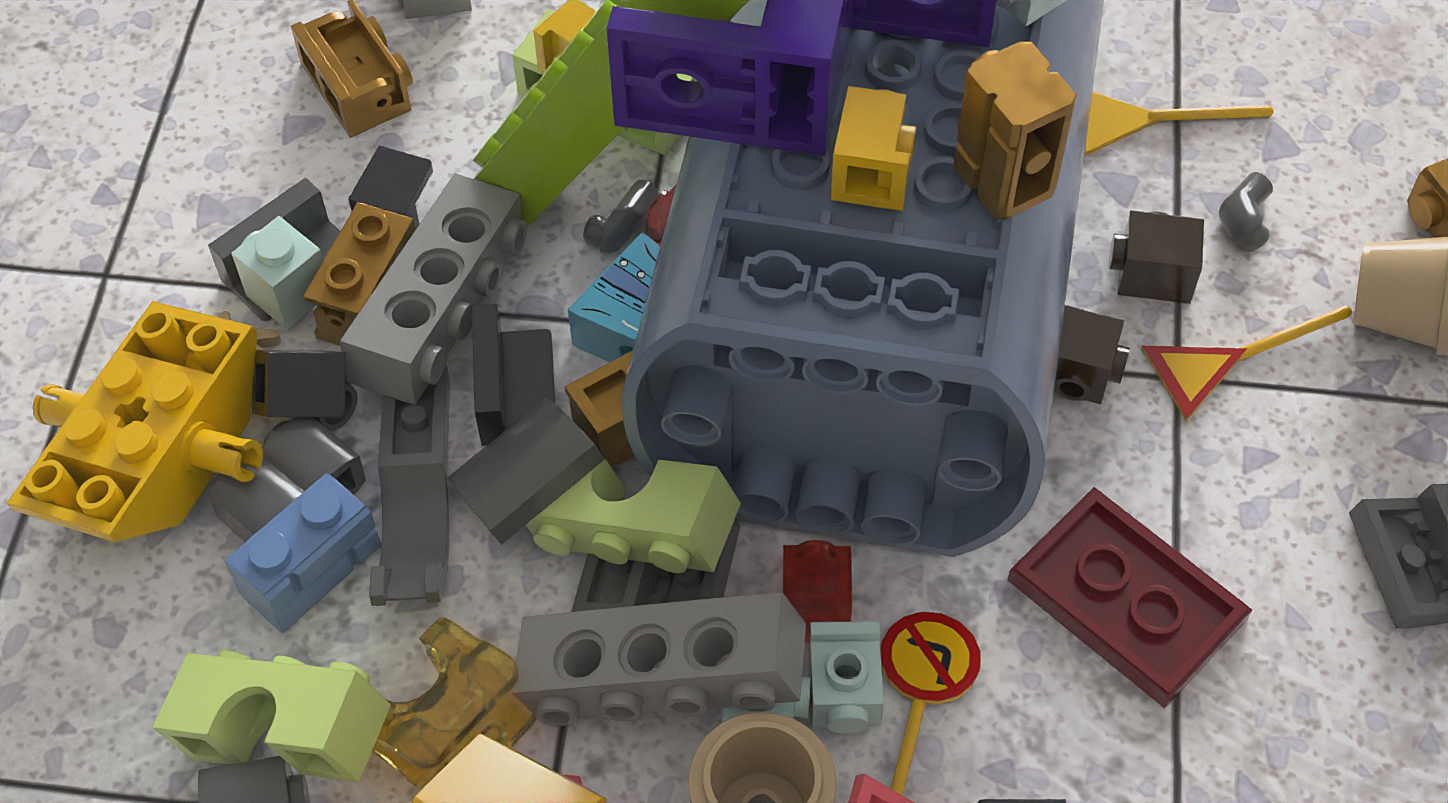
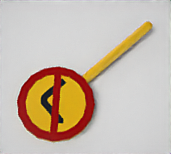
[880,612,981,796]

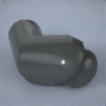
[1219,172,1273,252]
[583,180,659,253]

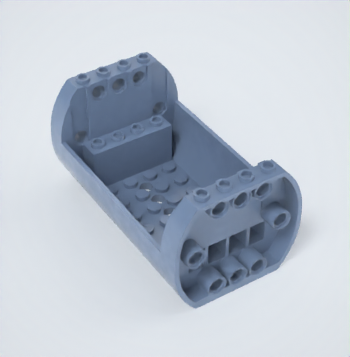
[622,0,1104,557]

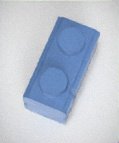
[224,473,382,633]

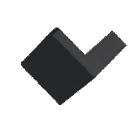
[472,304,556,446]

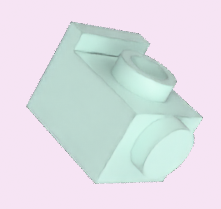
[808,621,884,734]

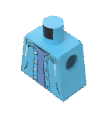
[568,233,660,362]

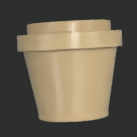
[1354,237,1448,356]
[688,712,836,803]

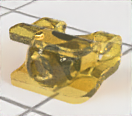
[372,618,537,791]

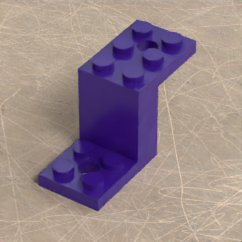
[606,0,997,156]

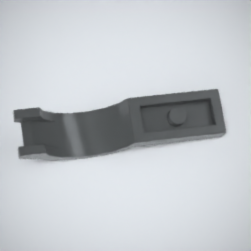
[369,366,450,606]

